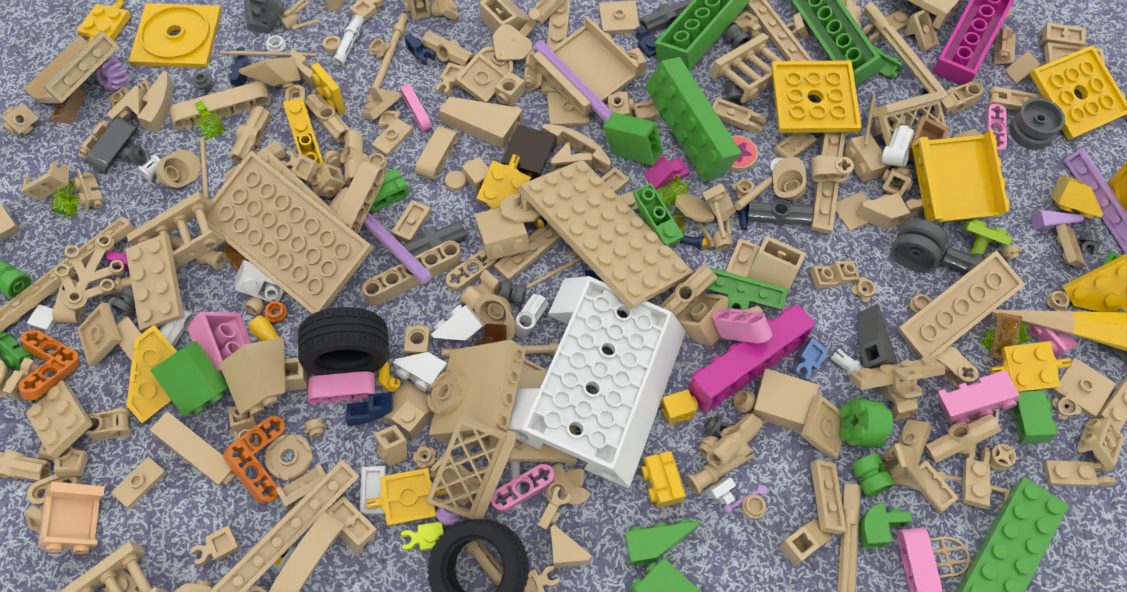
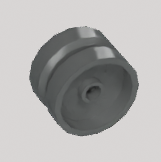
[1009,98,1065,150]
[891,219,948,273]

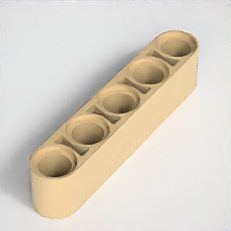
[169,81,271,130]
[337,161,386,234]
[362,240,461,306]

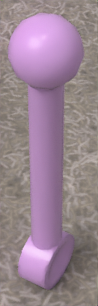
[723,485,767,513]

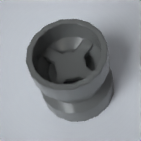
[724,24,751,49]
[725,81,744,106]
[500,280,527,307]
[110,286,135,317]

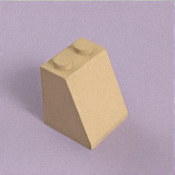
[219,337,285,415]

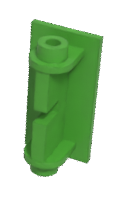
[875,48,903,79]
[0,332,34,371]

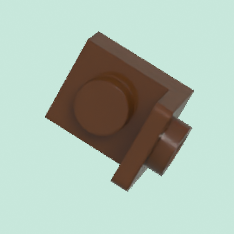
[474,323,507,346]

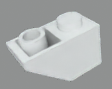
[235,260,284,302]
[431,305,485,341]
[393,352,447,392]

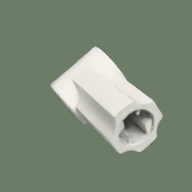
[882,125,914,167]
[515,293,549,338]
[159,310,195,347]

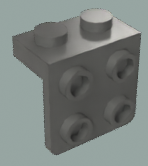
[244,0,284,33]

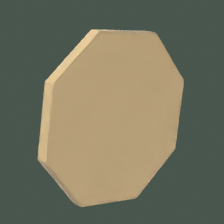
[500,193,541,223]
[675,194,714,223]

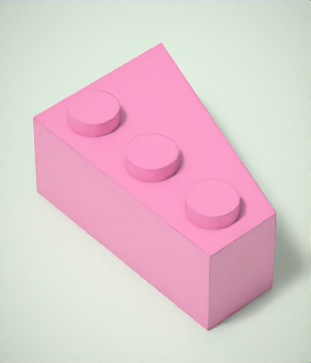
[938,370,1020,426]

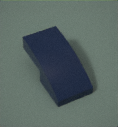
[346,392,393,426]

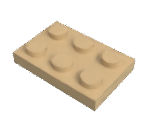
[26,380,93,459]

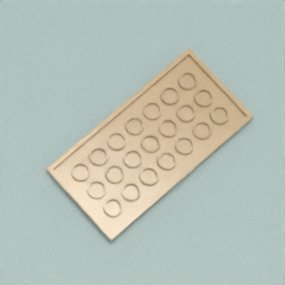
[204,151,374,314]
[518,160,693,310]

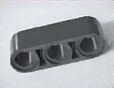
[85,116,138,173]

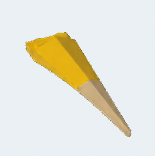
[991,310,1127,351]

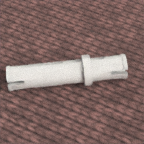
[332,15,364,66]

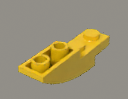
[283,97,324,169]

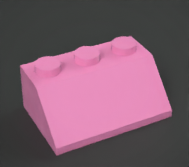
[187,311,252,383]

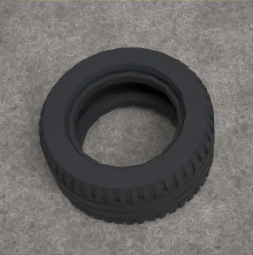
[298,307,389,376]
[427,519,530,592]

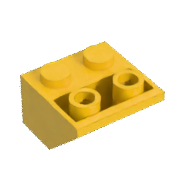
[1050,174,1103,219]

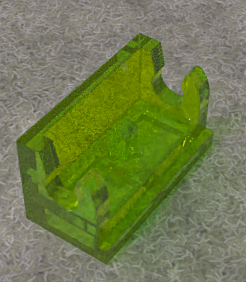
[656,174,689,207]

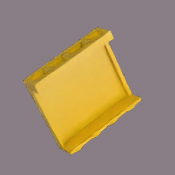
[911,130,1010,224]

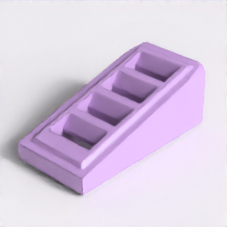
[1030,210,1084,231]

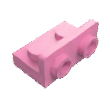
[1025,310,1078,359]

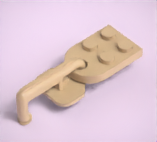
[454,8,540,103]

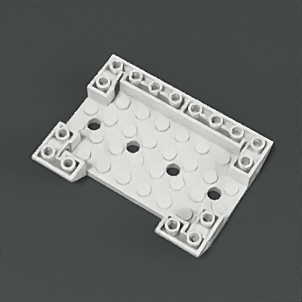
[508,276,686,489]

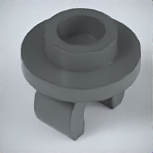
[191,72,213,93]
[121,144,146,165]
[1079,233,1103,254]
[704,415,729,439]

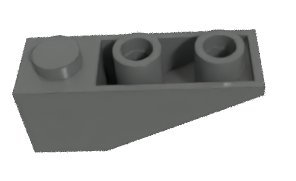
[858,304,898,369]

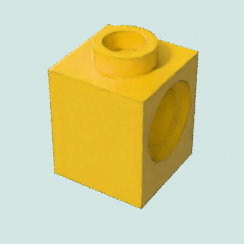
[660,389,698,426]

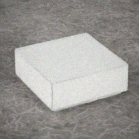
[27,304,56,332]

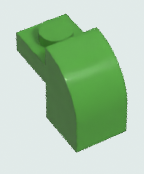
[859,503,912,548]

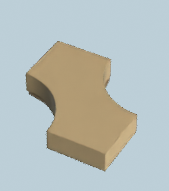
[38,444,89,477]

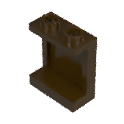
[501,124,556,181]

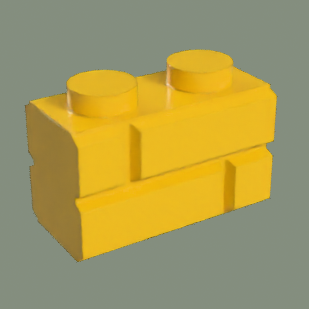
[640,451,686,509]

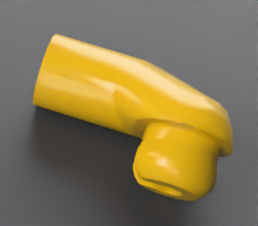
[378,362,401,392]

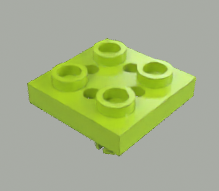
[960,219,1013,255]

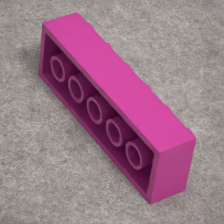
[932,0,1014,85]
[688,304,816,415]

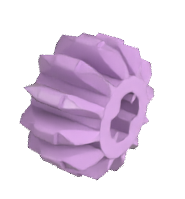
[94,56,129,92]

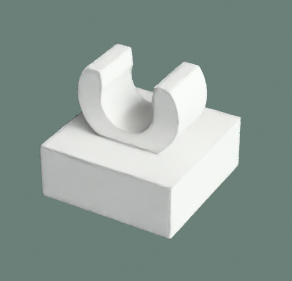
[704,477,736,505]

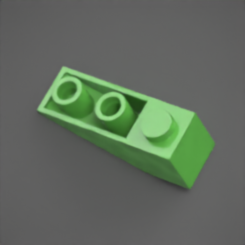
[633,183,684,248]
[624,519,699,567]

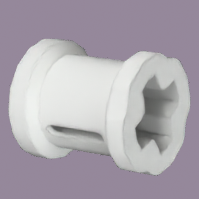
[137,155,160,182]

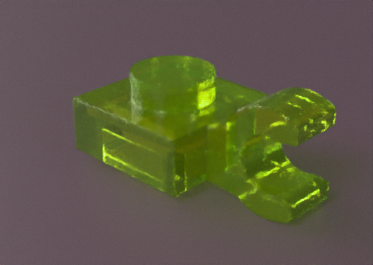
[194,101,225,139]
[51,181,78,217]

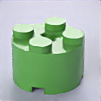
[839,398,893,448]

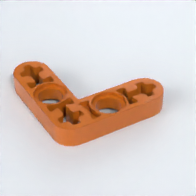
[18,330,80,400]
[223,416,285,504]

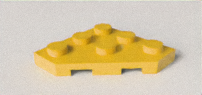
[1062,254,1127,313]
[126,325,178,423]

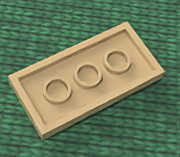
[126,234,184,332]

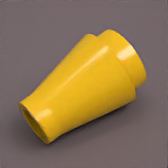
[248,315,280,341]

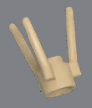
[279,0,320,31]
[697,202,733,251]

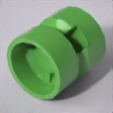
[0,260,32,299]
[851,453,895,497]

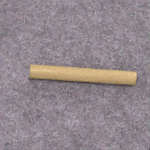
[734,176,773,210]

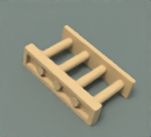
[709,33,798,103]
[126,192,225,270]
[60,541,167,592]

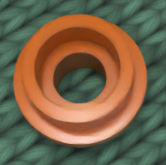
[264,301,287,323]

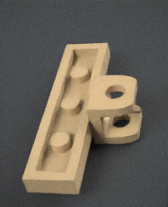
[850,357,945,398]

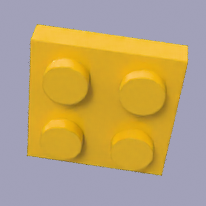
[311,62,346,115]

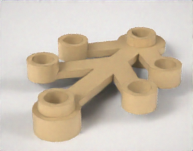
[54,234,124,310]

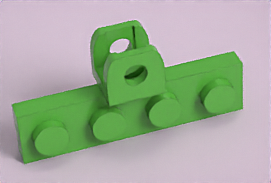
[706,267,788,311]

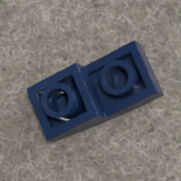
[229,47,249,87]

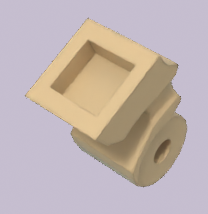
[460,269,502,312]
[880,384,918,422]

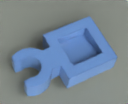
[792,338,829,380]

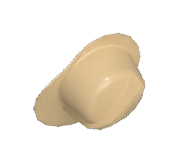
[156,150,201,188]
[773,157,807,203]
[474,293,516,340]

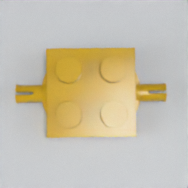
[77,0,131,43]
[476,154,531,210]
[989,341,1072,392]
[366,468,448,526]

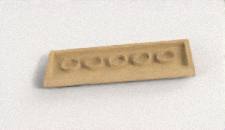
[896,250,1026,359]

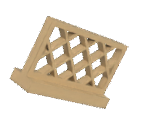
[871,90,950,146]
[426,415,517,519]

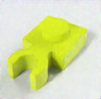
[401,522,444,551]

